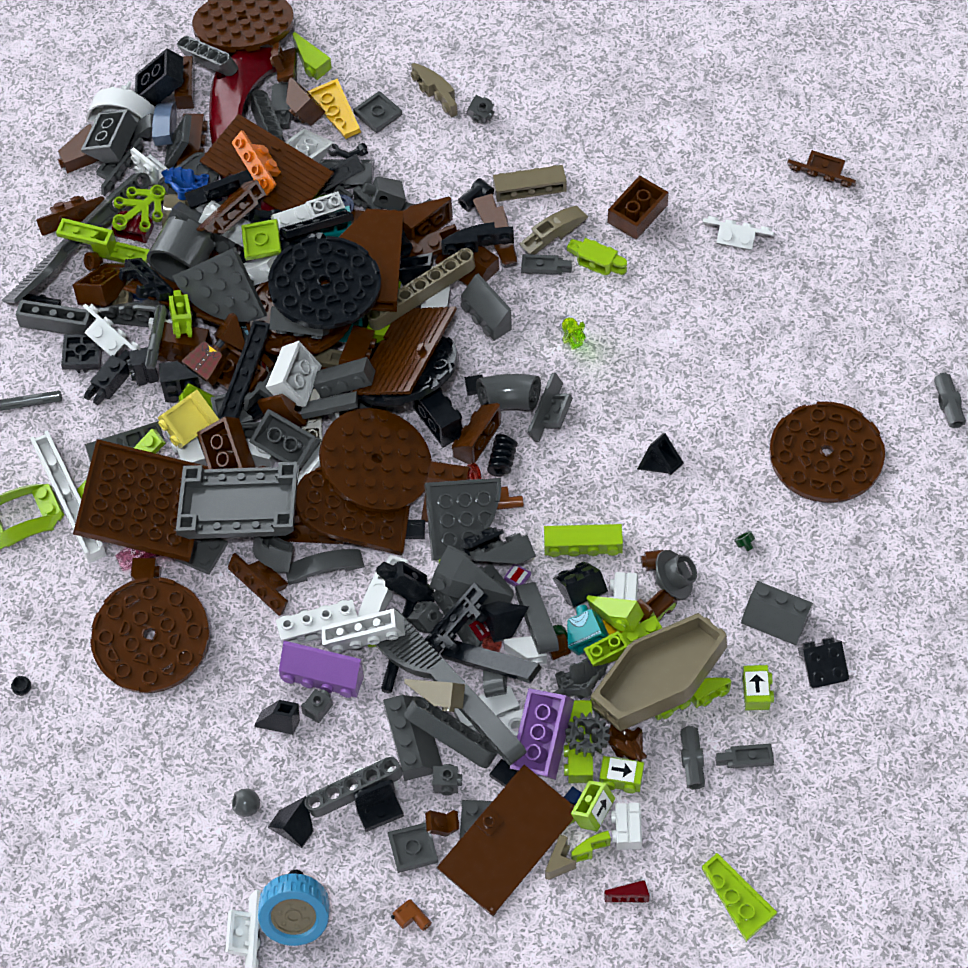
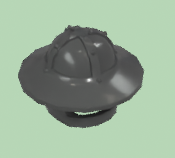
[655,550,697,600]

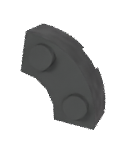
[252,536,293,573]

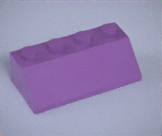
[279,641,364,698]
[510,688,574,780]

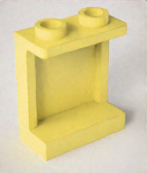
[158,390,219,448]

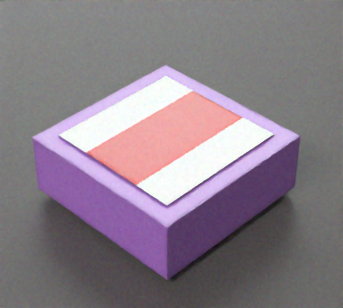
[504,564,531,587]

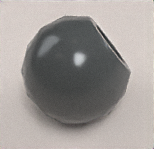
[232,788,260,817]

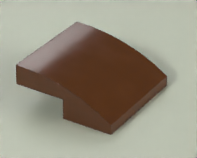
[257,394,307,427]

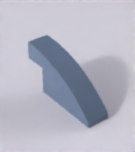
[152,101,177,146]

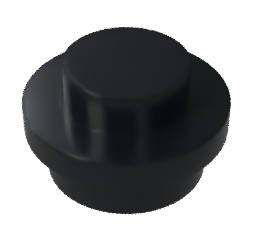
[11,676,31,696]

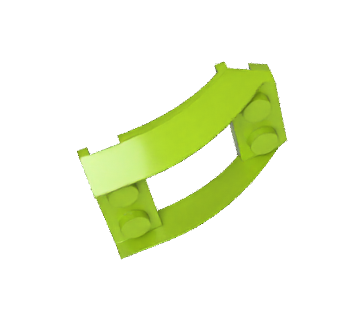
[0,484,64,549]

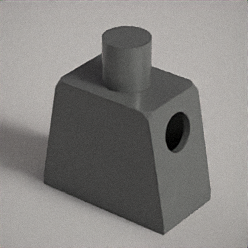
[362,177,406,211]

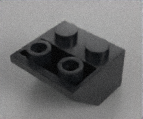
[159,361,201,403]
[553,562,608,608]

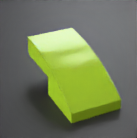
[571,831,611,862]

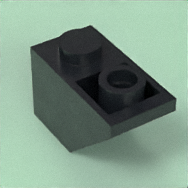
[255,700,300,735]

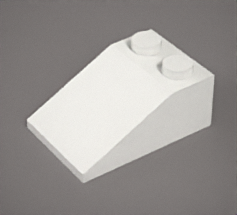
[285,129,334,163]

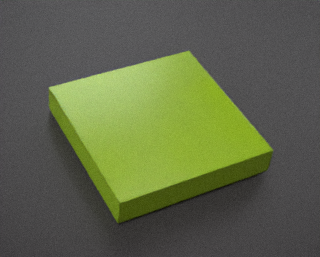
[241,219,282,261]

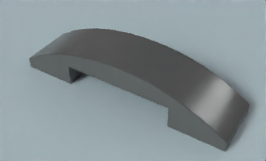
[286,549,365,585]

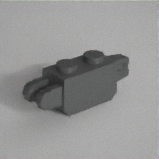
[271,81,294,128]

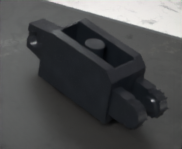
[84,349,130,405]
[376,561,435,604]

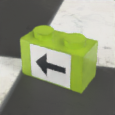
[742,665,774,711]
[599,756,644,794]
[571,780,615,832]

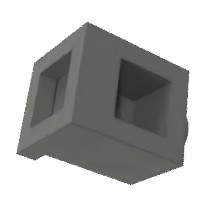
[301,689,333,723]

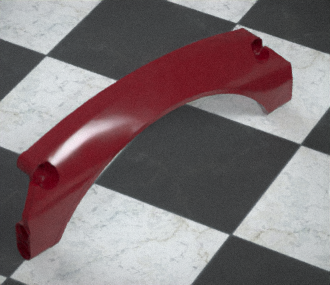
[209,47,277,211]

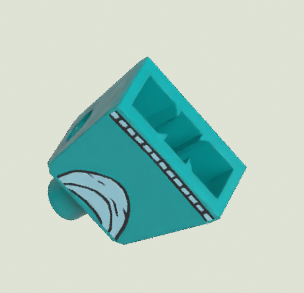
[567,605,609,655]

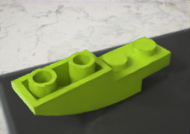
[583,615,662,666]
[655,677,731,721]

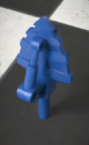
[161,167,223,202]

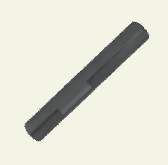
[145,305,167,369]
[0,390,62,411]

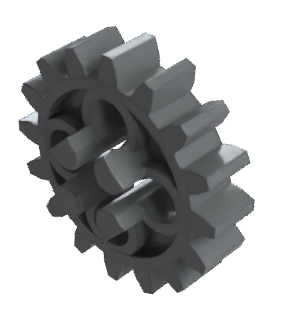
[565,712,610,757]

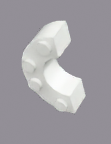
[86,87,155,122]

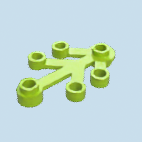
[112,185,166,232]

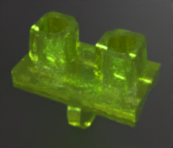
[561,317,586,350]

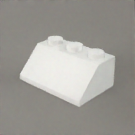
[266,341,322,407]

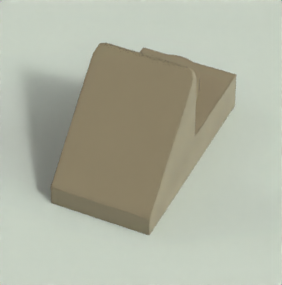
[545,834,576,880]

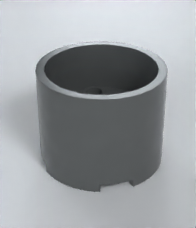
[147,216,216,283]

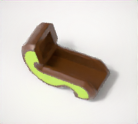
[637,589,677,623]

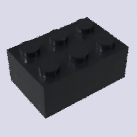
[135,48,184,107]
[412,387,463,448]

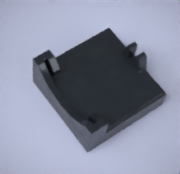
[61,334,101,373]

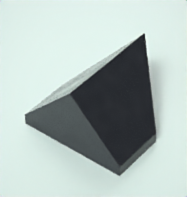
[637,433,684,475]
[481,601,529,643]
[268,796,314,848]

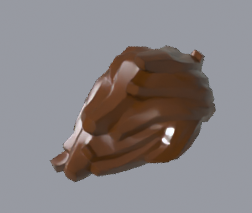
[608,724,647,762]

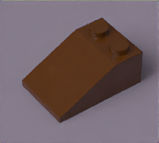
[403,196,453,241]
[72,263,127,307]
[421,461,470,522]

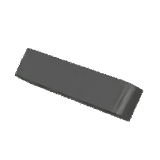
[177,36,238,76]
[251,90,283,140]
[515,582,559,654]
[404,696,498,768]
[305,757,403,817]

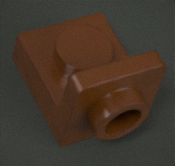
[425,810,459,837]

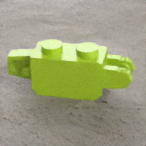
[567,238,627,275]
[169,290,192,338]

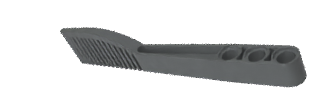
[2,172,150,303]
[376,609,527,765]

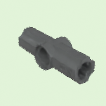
[934,372,966,429]
[680,726,705,790]

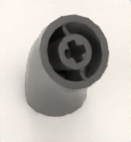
[476,374,541,410]

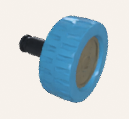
[258,869,330,946]

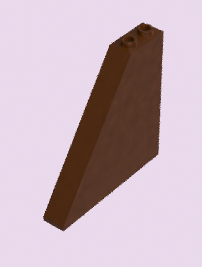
[320,208,403,312]

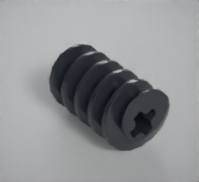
[487,434,518,477]

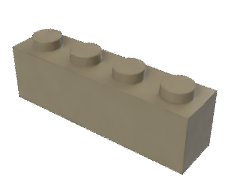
[493,165,567,202]

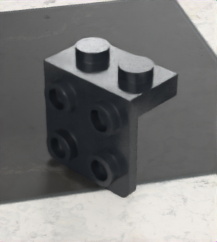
[460,527,504,564]
[798,637,849,688]
[354,780,404,832]

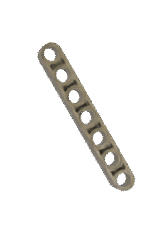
[366,248,475,330]

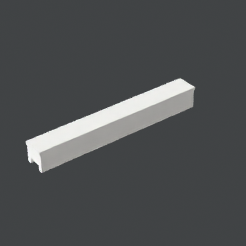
[30,431,107,563]

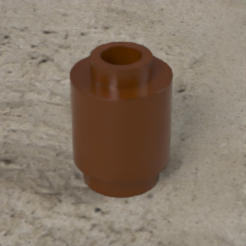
[641,549,663,571]

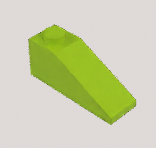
[292,32,332,80]
[586,595,644,632]

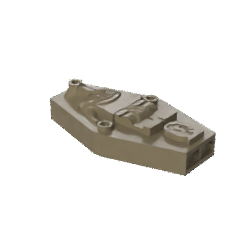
[591,613,727,731]

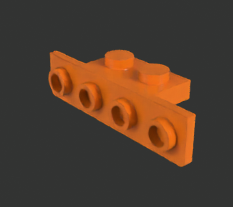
[232,130,281,196]

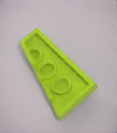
[702,853,777,942]

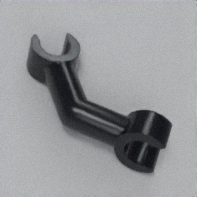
[328,143,368,159]

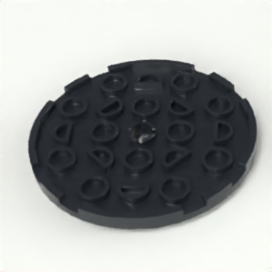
[268,236,381,329]
[358,336,459,406]

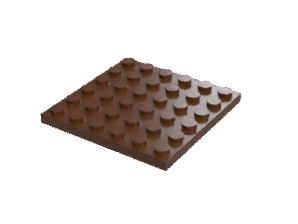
[73,439,209,562]

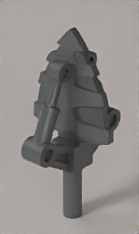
[553,659,609,700]

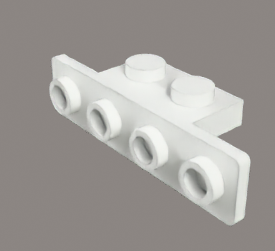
[703,216,775,250]
[83,304,141,356]
[225,889,261,968]

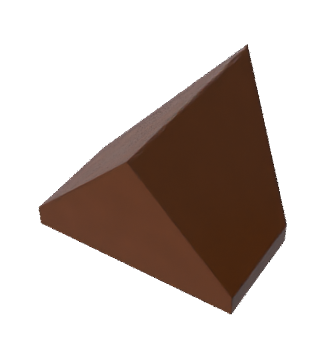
[214,313,245,350]

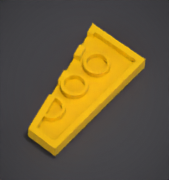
[308,79,361,139]

